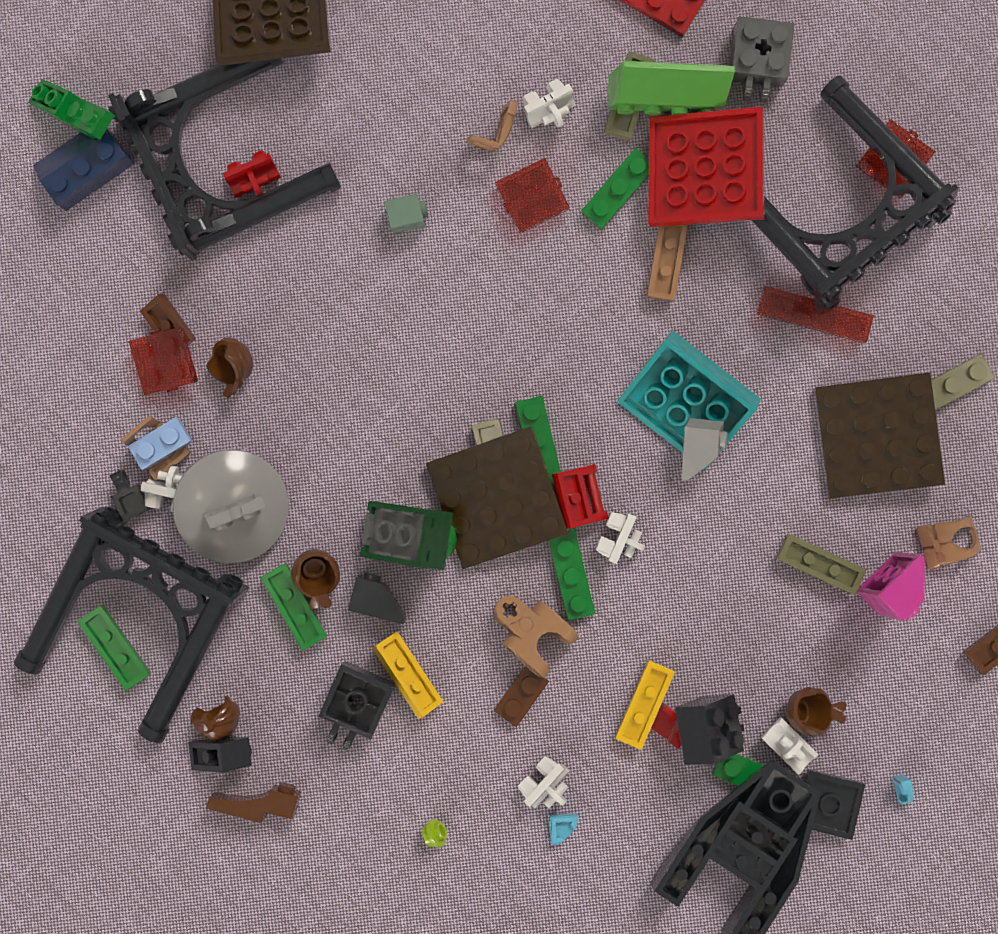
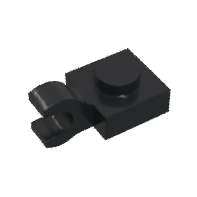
[110,470,151,522]

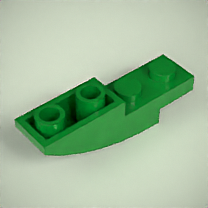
[28,79,115,140]

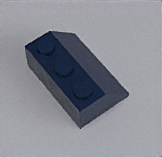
[33,127,134,211]

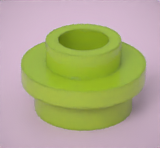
[422,819,447,848]

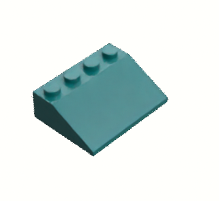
[617,330,761,470]

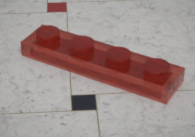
[756,286,874,344]

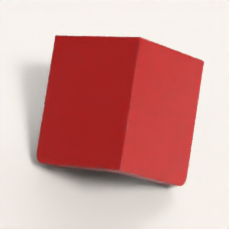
[651,703,681,749]

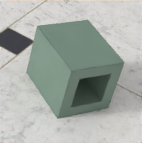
[384,194,429,234]

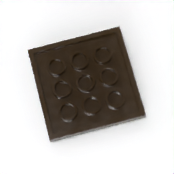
[213,0,331,66]
[814,372,945,499]
[426,426,570,569]

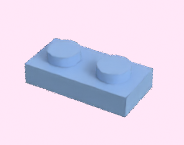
[128,417,193,471]

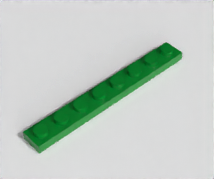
[515,396,595,621]

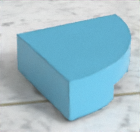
[893,774,914,805]
[550,813,578,845]

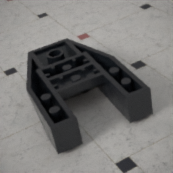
[650,760,821,934]

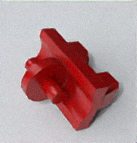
[223,150,281,198]

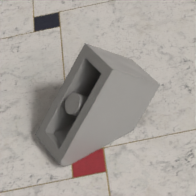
[681,418,728,481]

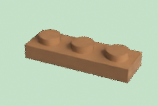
[646,225,688,302]

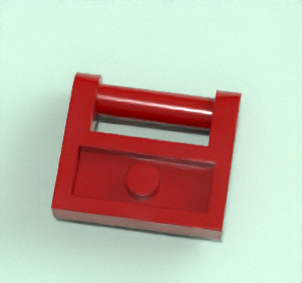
[552,464,609,529]

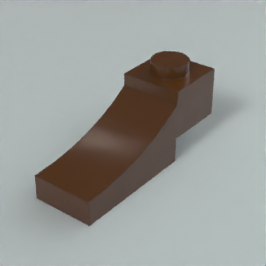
[206,782,302,823]

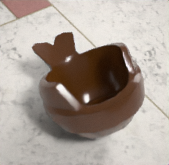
[206,337,253,398]
[291,549,340,610]
[786,687,847,736]
[190,696,240,741]

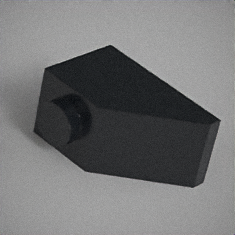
[348,572,406,624]
[188,736,252,773]

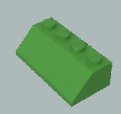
[608,61,735,115]

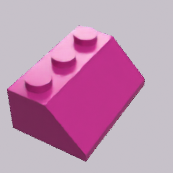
[857,552,925,621]

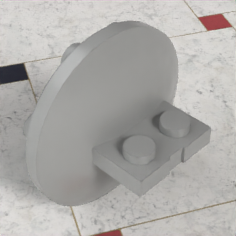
[173,450,289,563]

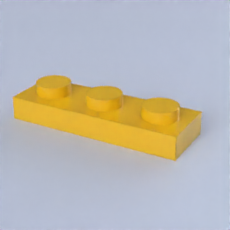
[372,631,444,719]
[615,659,675,750]

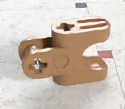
[493,596,578,678]

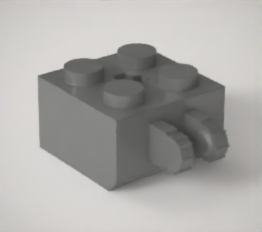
[729,16,795,103]

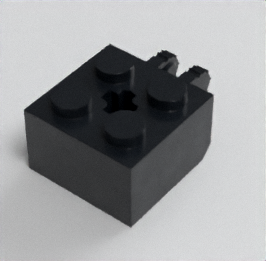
[318,661,396,751]
[675,694,745,765]

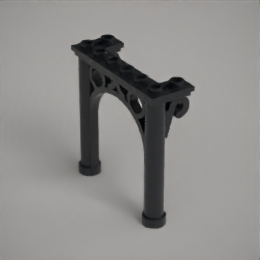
[108,58,341,261]
[751,75,959,315]
[14,507,250,743]

